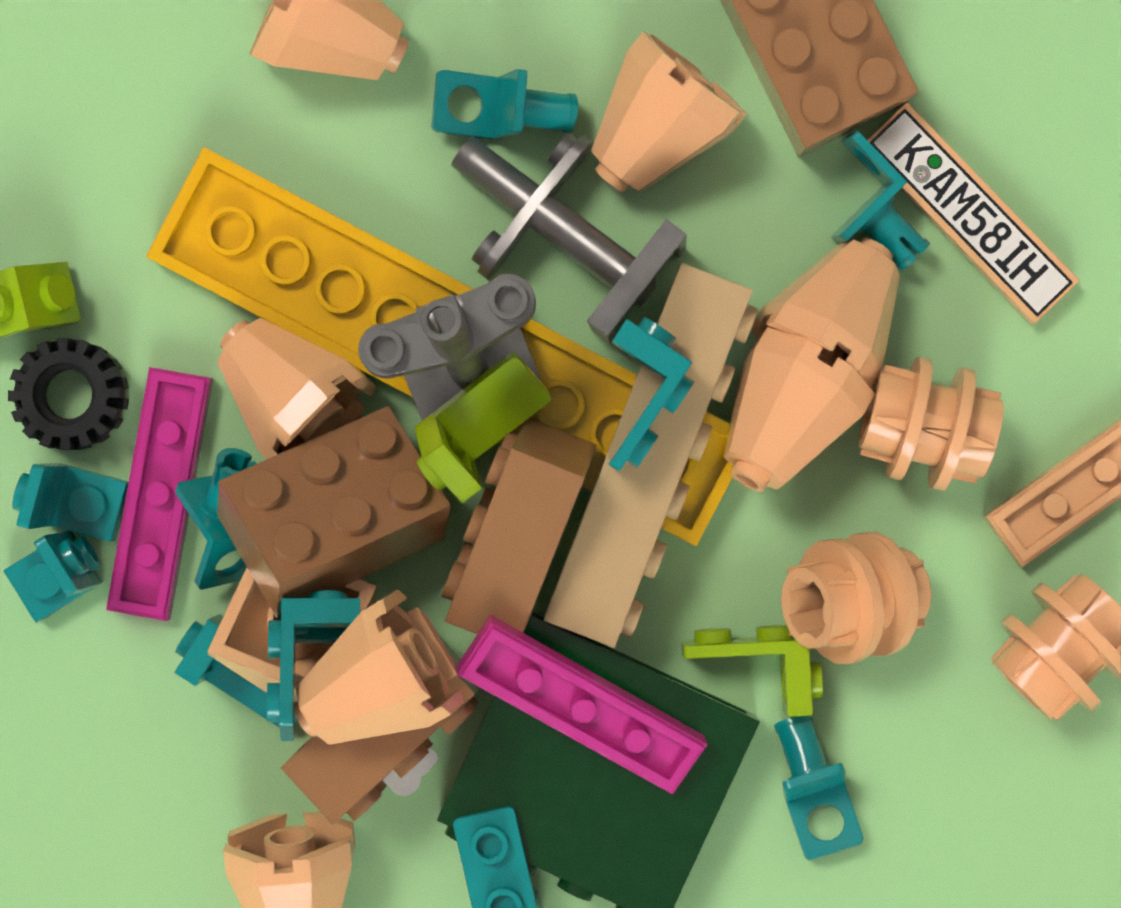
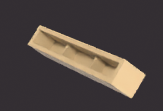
[543,262,758,648]

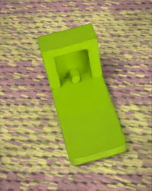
[0,262,82,338]
[414,353,551,503]
[681,625,823,717]

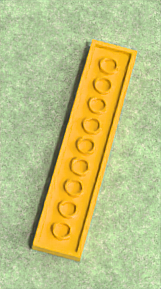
[146,147,733,546]

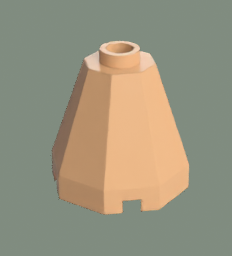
[249,0,409,80]
[591,32,748,193]
[751,238,900,390]
[217,318,376,459]
[723,327,875,492]
[294,590,464,745]
[223,812,356,908]

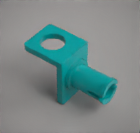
[431,69,578,140]
[831,130,930,271]
[175,448,256,590]
[774,716,863,861]

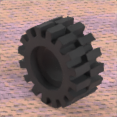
[8,338,129,450]

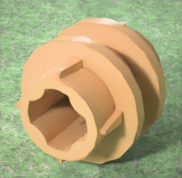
[858,357,1004,491]
[781,532,932,664]
[991,574,1121,721]

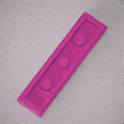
[106,367,213,621]
[456,614,708,795]

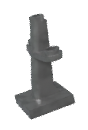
[451,132,687,345]
[358,274,542,420]

